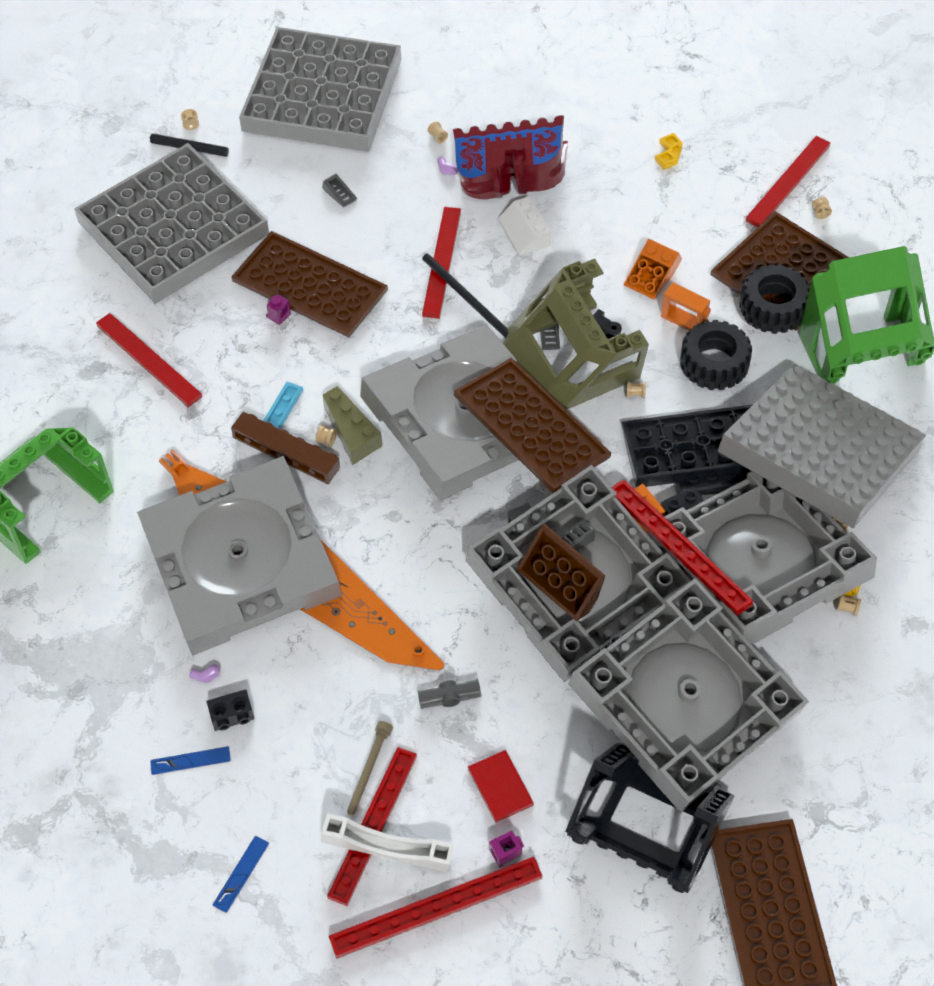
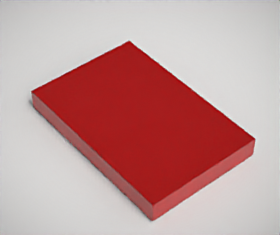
[468,750,534,823]

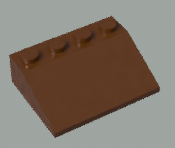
[517,524,606,621]

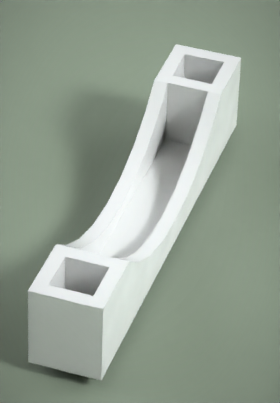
[321,813,454,873]

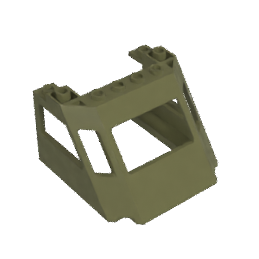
[503,258,649,410]

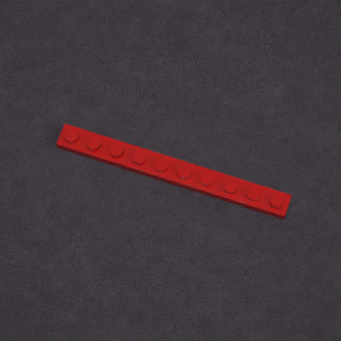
[611,480,753,615]
[328,856,543,959]

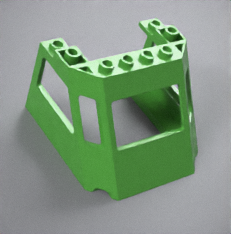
[799,246,934,384]
[0,427,114,564]

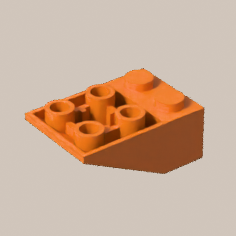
[623,238,682,300]

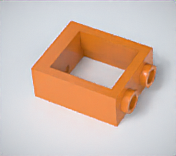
[661,282,711,330]

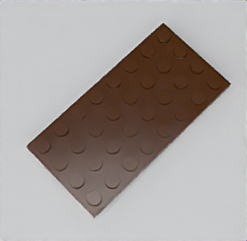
[231,231,388,338]
[453,358,612,493]
[711,819,837,986]

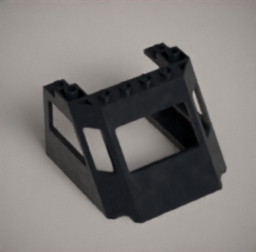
[565,743,735,893]

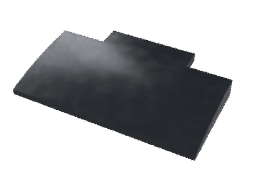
[621,404,753,495]

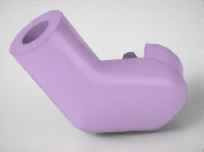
[437,157,458,175]
[189,664,220,683]

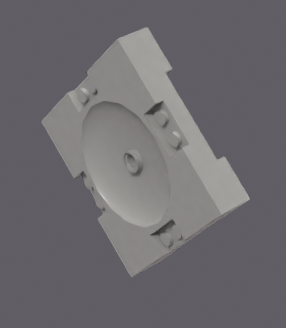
[360,324,518,501]
[137,456,342,656]
[465,465,691,683]
[650,471,877,644]
[568,578,809,812]

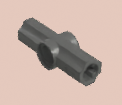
[417,678,481,709]

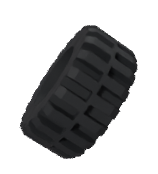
[739,264,810,334]
[680,320,752,390]

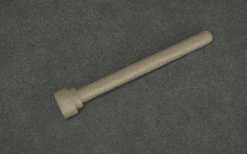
[347,721,393,816]

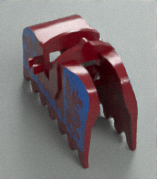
[453,115,568,199]

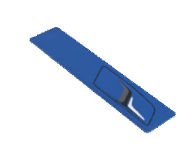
[150,746,231,775]
[212,836,269,913]

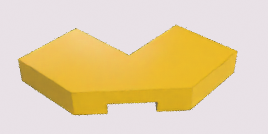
[654,133,683,170]

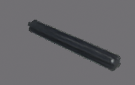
[149,133,229,157]

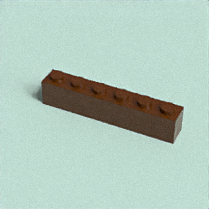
[231,411,340,485]

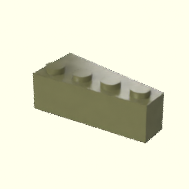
[322,386,383,465]

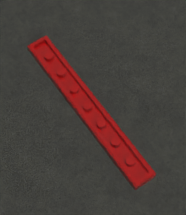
[746,135,831,227]
[422,207,461,319]
[96,313,202,408]
[327,747,417,907]

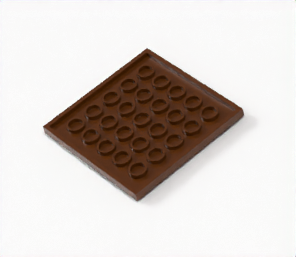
[710,211,849,331]

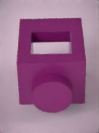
[266,294,291,325]
[489,830,524,868]

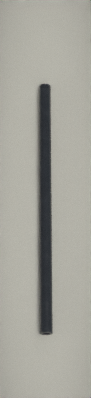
[422,253,558,376]

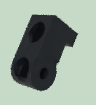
[593,309,622,339]

